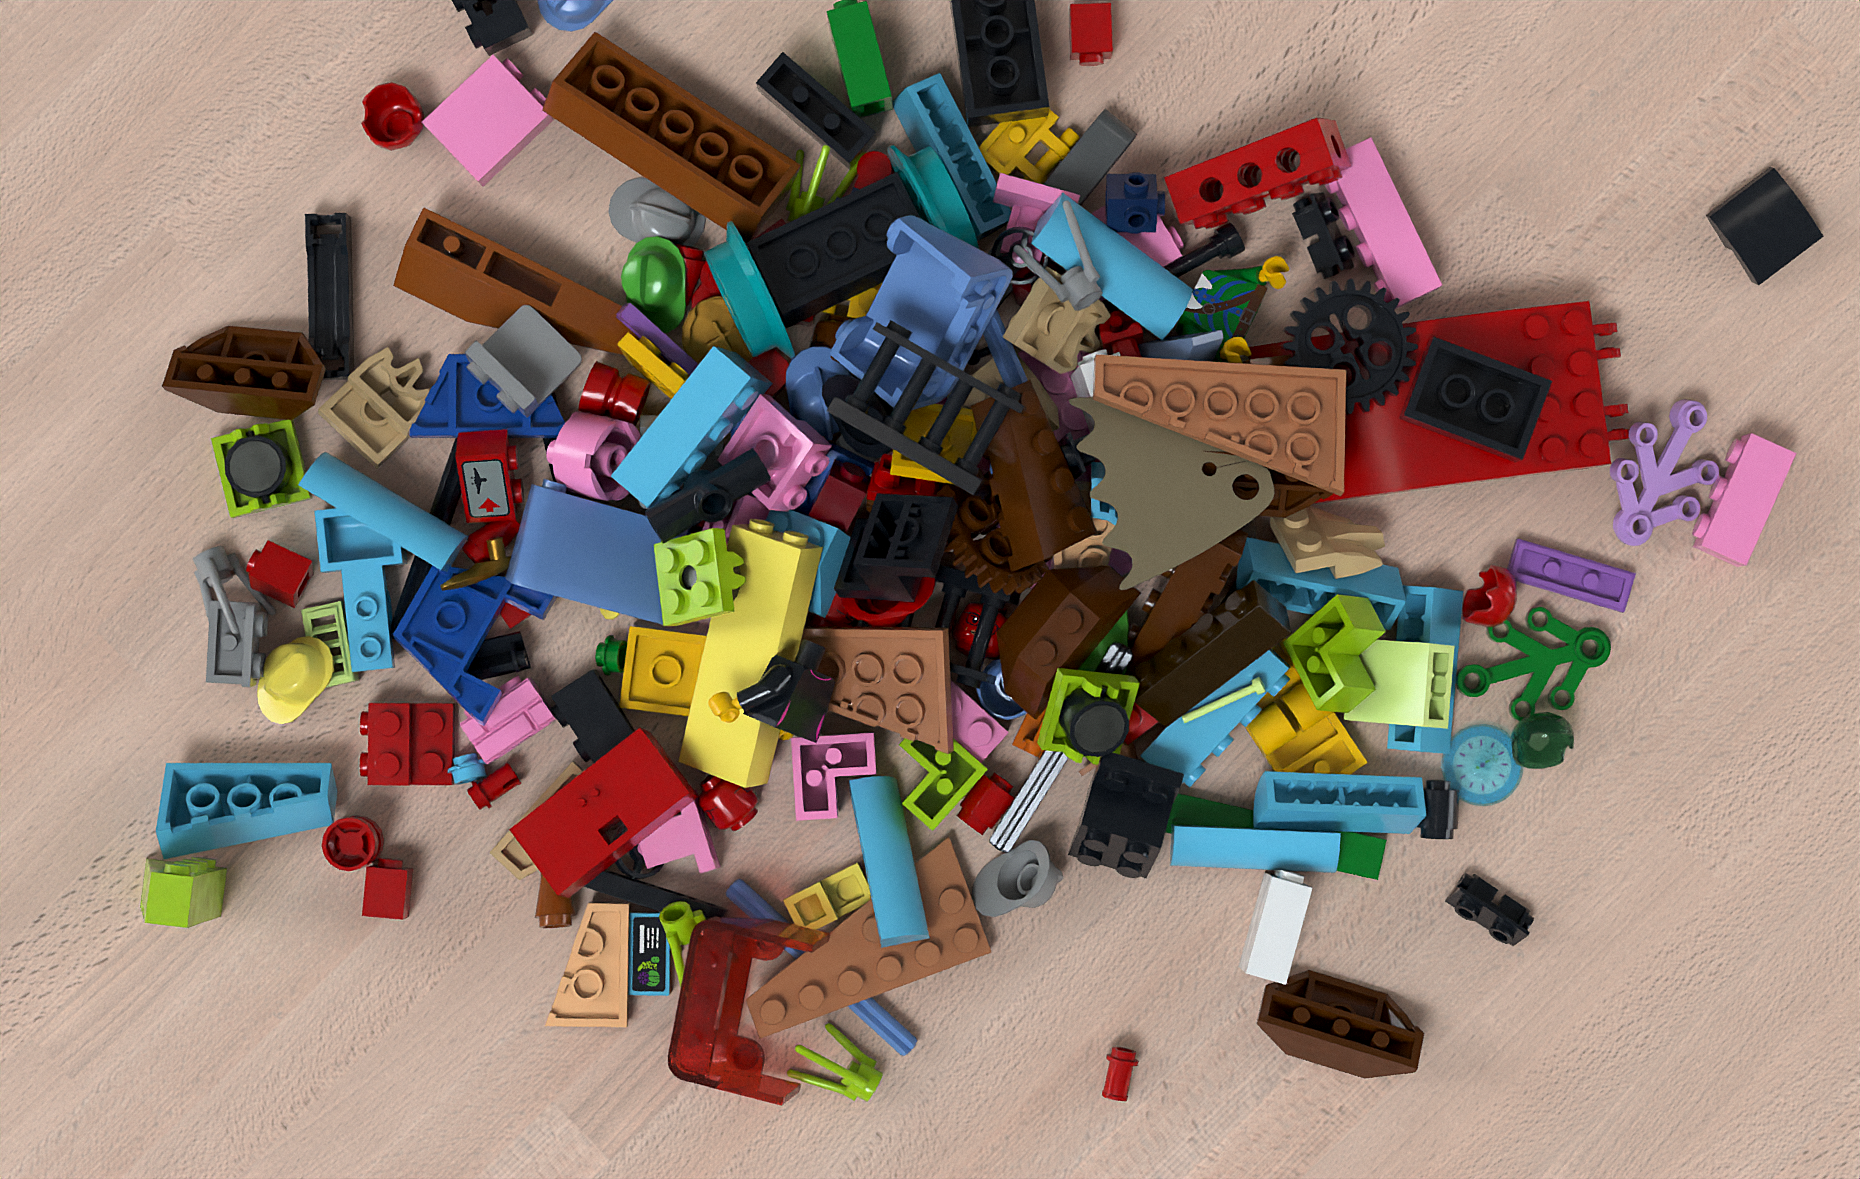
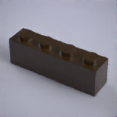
[1129,580,1292,728]

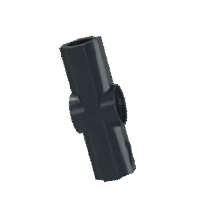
[645,448,771,544]

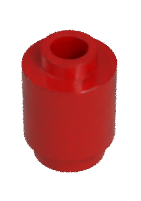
[956,772,1015,835]

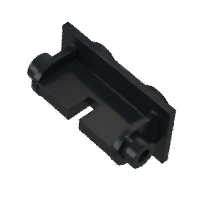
[1292,192,1355,279]
[1058,432,1096,480]
[466,631,531,680]
[1445,873,1534,946]

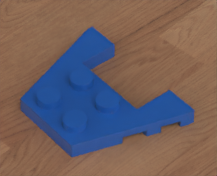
[393,565,557,726]

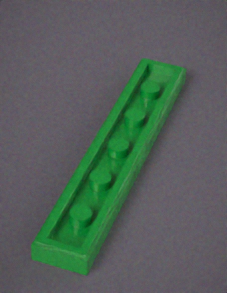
[1165,793,1387,880]

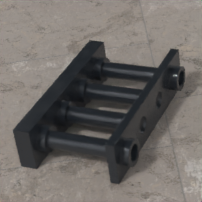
[827,320,1027,496]
[852,565,1021,689]

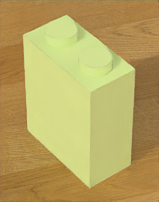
[1344,640,1455,729]

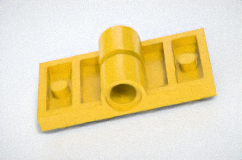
[1245,638,1368,775]

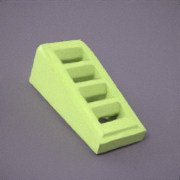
[301,601,359,688]

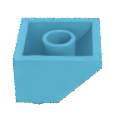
[765,510,851,618]

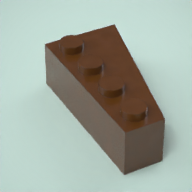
[971,380,1098,572]
[1128,529,1248,667]

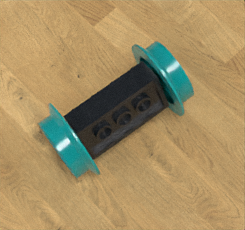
[704,145,979,358]

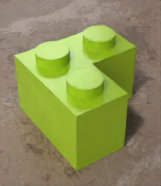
[1283,594,1386,713]
[899,738,988,831]

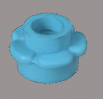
[447,753,487,785]

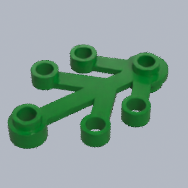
[1456,607,1611,721]

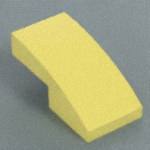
[783,862,871,937]

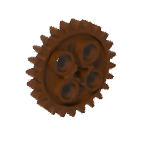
[936,470,1052,595]

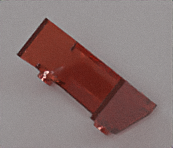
[668,917,830,1106]

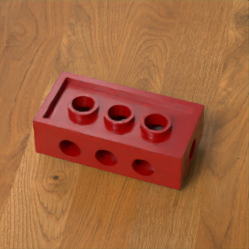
[1164,117,1352,230]

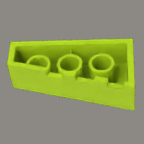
[140,857,227,928]

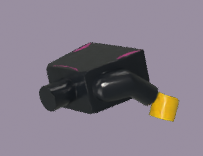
[708,639,835,743]

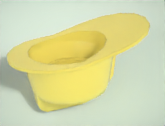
[257,636,334,724]

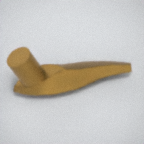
[440,537,511,591]

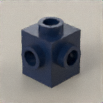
[1105,172,1165,234]

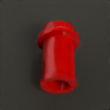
[467,762,522,810]
[1102,1047,1139,1101]

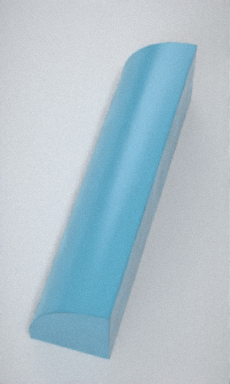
[892,73,1011,241]
[1031,193,1193,340]
[298,452,469,572]
[1236,537,1406,630]
[1387,585,1463,754]
[1253,771,1426,834]
[849,776,930,948]
[1170,824,1341,873]

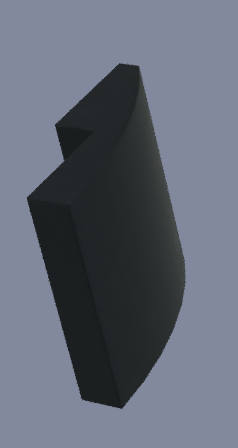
[1706,167,1824,285]

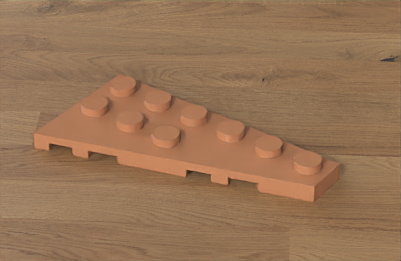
[1093,354,1346,496]
[799,626,954,754]
[745,837,992,1039]

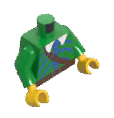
[1176,256,1289,363]

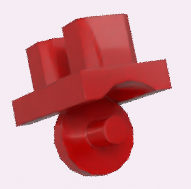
[1099,311,1143,357]

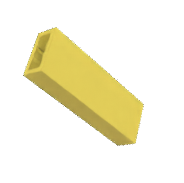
[678,519,823,788]

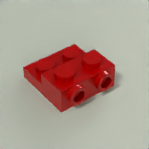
[359,703,455,786]

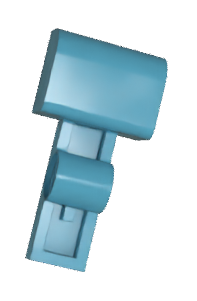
[314,508,407,672]

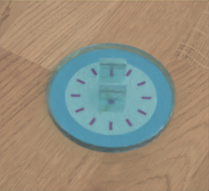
[1441,724,1524,806]

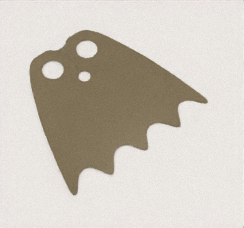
[1069,397,1275,590]

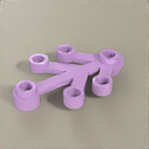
[1610,399,1719,546]

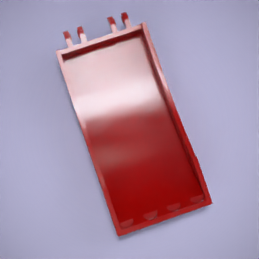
[1248,301,1630,504]

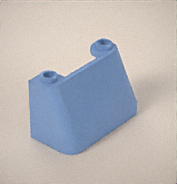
[830,215,1013,410]
[505,479,692,625]

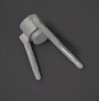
[1013,200,1103,311]
[193,546,276,634]

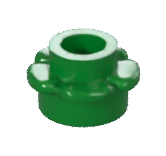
[595,635,627,676]

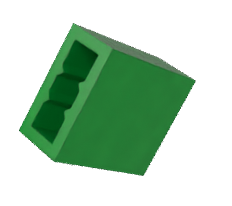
[827,0,893,118]

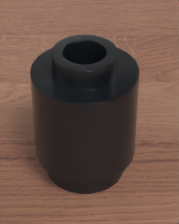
[1417,780,1459,839]

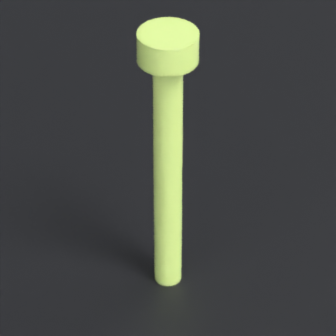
[1182,677,1266,723]

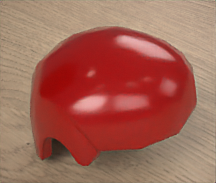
[361,82,424,151]
[1462,564,1517,627]

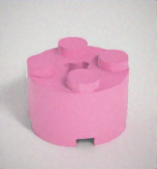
[546,411,641,501]

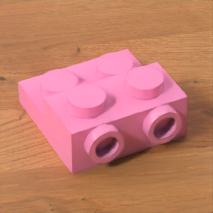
[717,394,832,512]

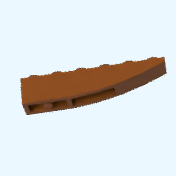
[393,207,640,355]

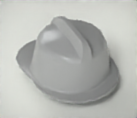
[609,178,705,246]
[972,840,1063,917]

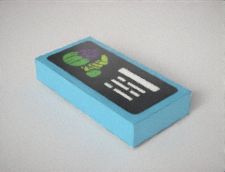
[628,912,671,996]

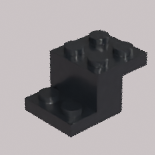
[834,493,958,602]
[1068,752,1184,878]

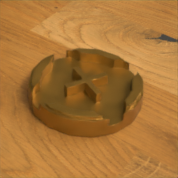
[682,295,753,364]

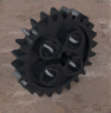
[1281,279,1418,415]

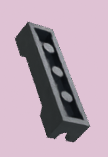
[305,213,354,380]

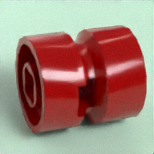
[578,361,651,427]
[322,815,384,871]

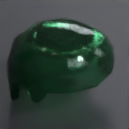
[1511,712,1574,769]

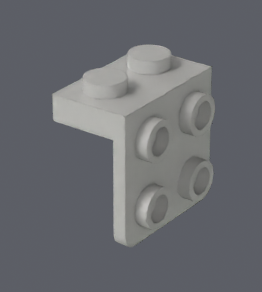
[465,305,582,418]
[206,600,268,687]

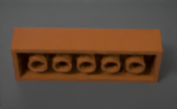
[542,32,801,243]

